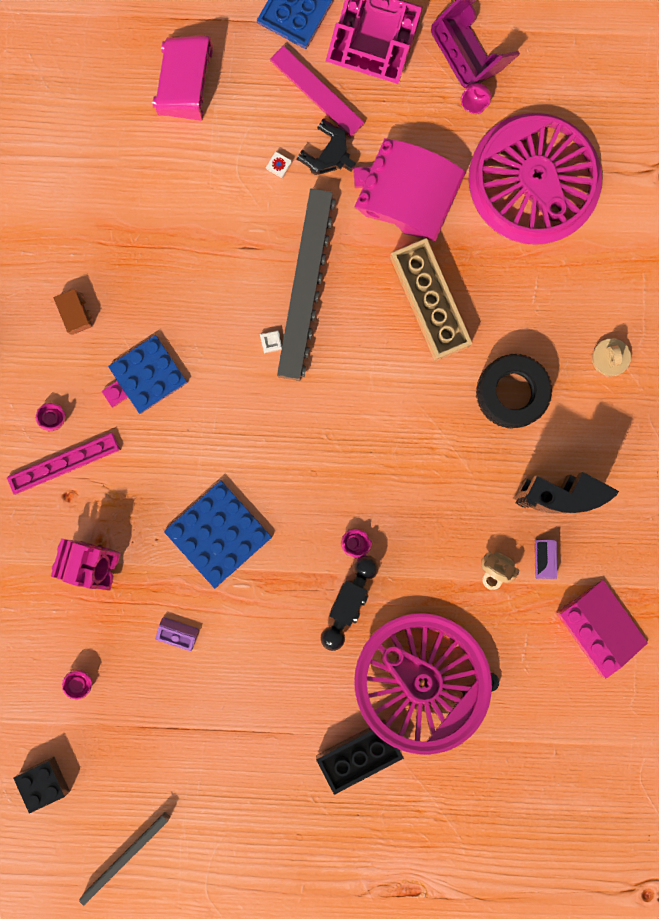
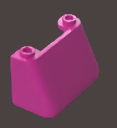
[153,35,213,121]

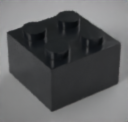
[13,757,70,814]

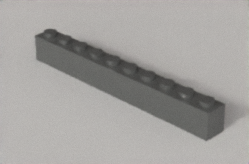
[277,188,336,381]

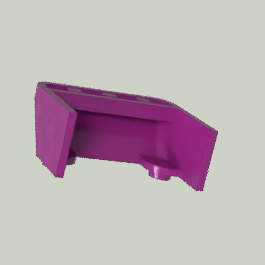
[431,0,520,88]

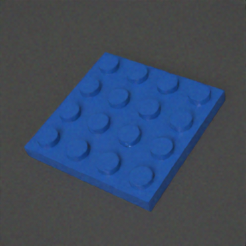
[164,481,272,589]

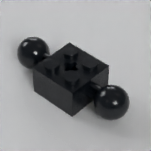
[320,555,379,651]

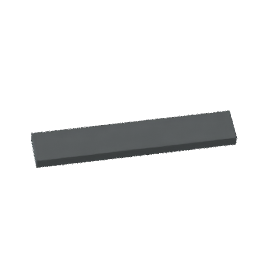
[79,812,170,906]

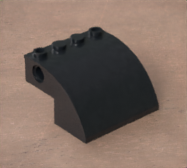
[513,472,619,514]

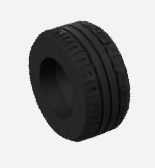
[476,354,552,429]

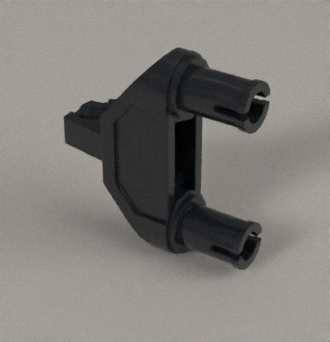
[296,118,356,175]

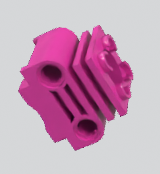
[51,538,121,591]

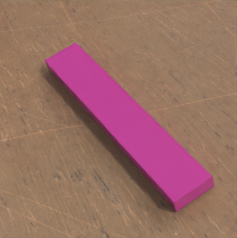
[270,46,364,138]
[7,432,121,495]

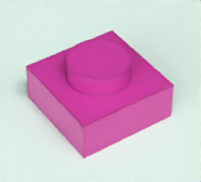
[354,167,372,188]
[101,381,128,408]

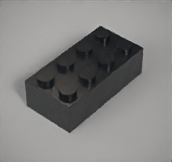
[316,719,404,795]

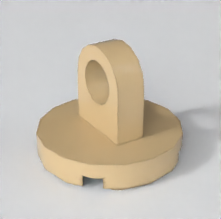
[592,338,631,377]
[481,552,519,590]

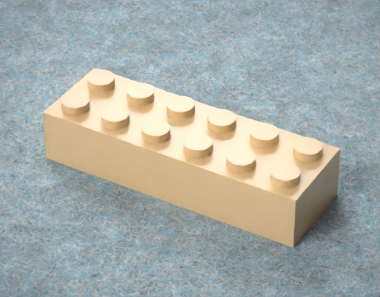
[390,238,472,362]

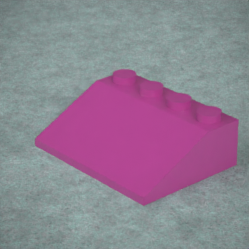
[556,580,648,679]

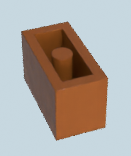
[53,289,93,335]

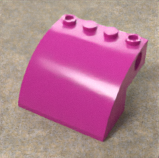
[325,0,423,84]
[354,138,466,241]

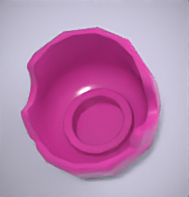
[461,83,492,114]
[35,403,65,432]
[341,529,372,558]
[62,669,92,700]

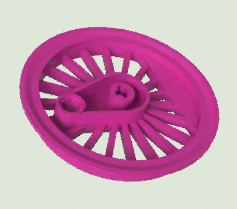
[469,113,602,245]
[354,614,492,755]

